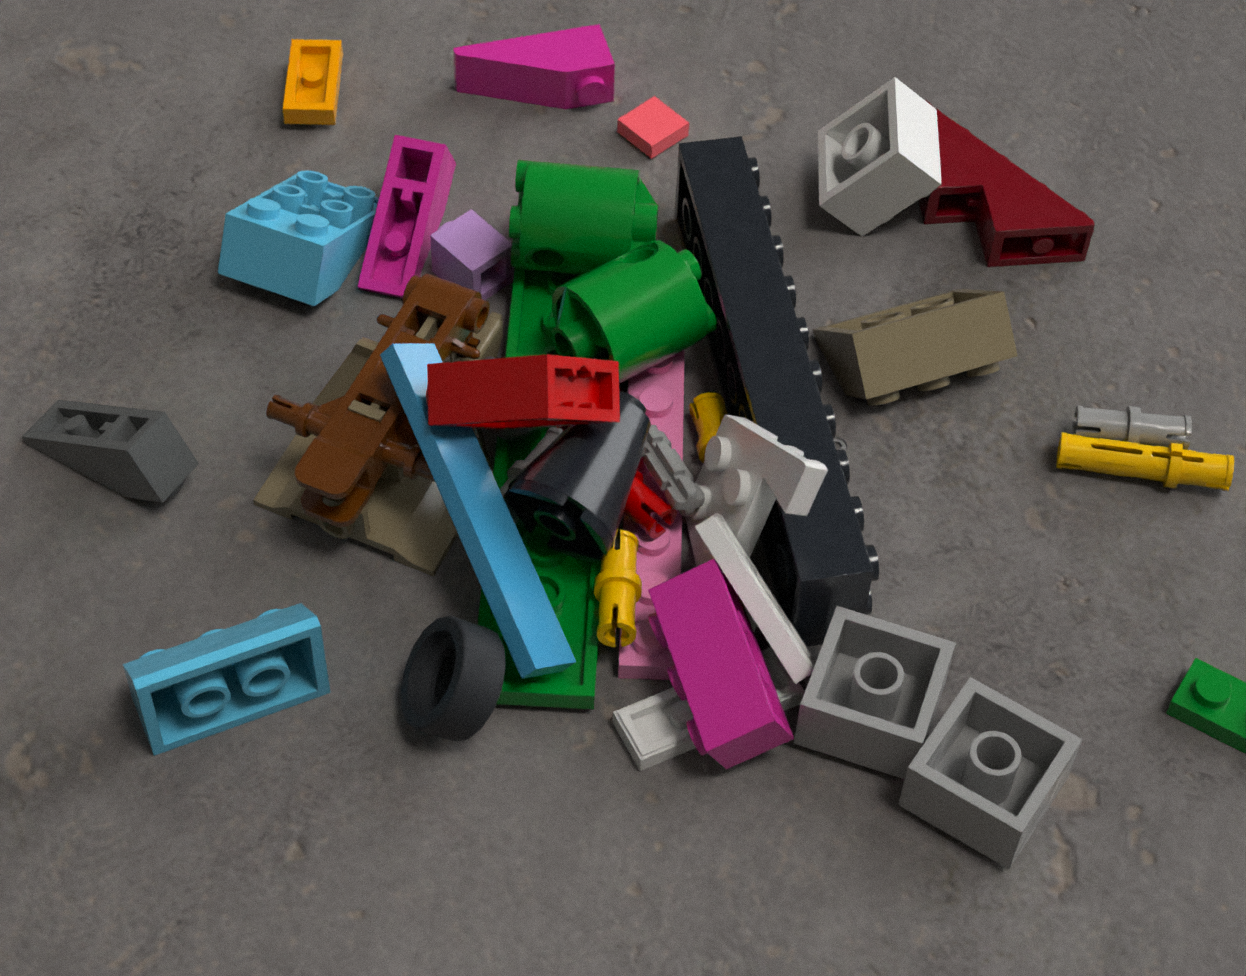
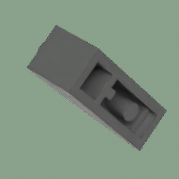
[22,400,199,503]

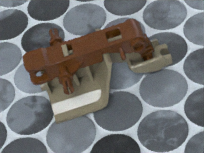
[253,273,503,577]

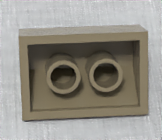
[813,289,1018,405]

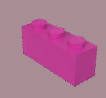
[648,559,794,769]

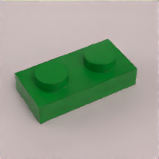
[1166,658,1246,754]

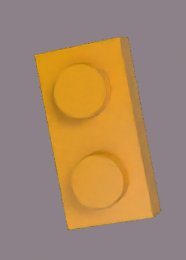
[283,39,343,125]

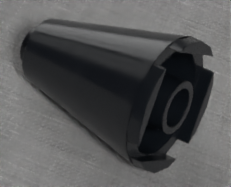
[503,392,651,562]

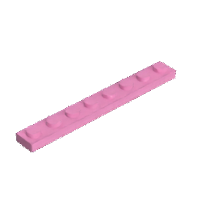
[618,350,684,680]

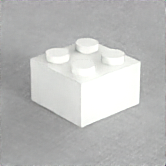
[818,77,942,236]

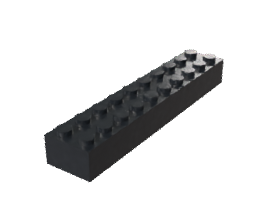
[674,136,879,647]

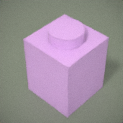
[430,209,514,300]

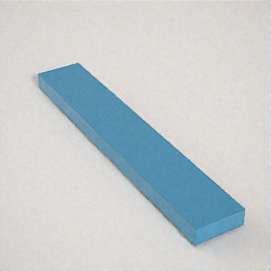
[380,343,576,679]

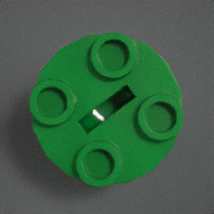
[509,160,658,274]
[552,240,717,384]

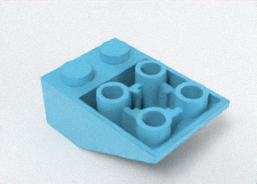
[218,171,379,306]

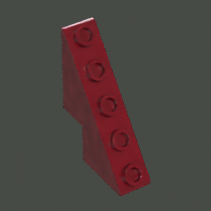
[918,100,1095,267]

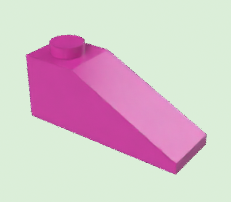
[453,24,615,109]
[357,135,456,298]

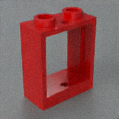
[426,354,620,429]

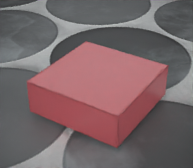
[617,96,689,159]

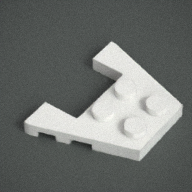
[685,414,828,632]

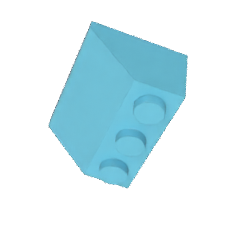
[123,603,331,756]

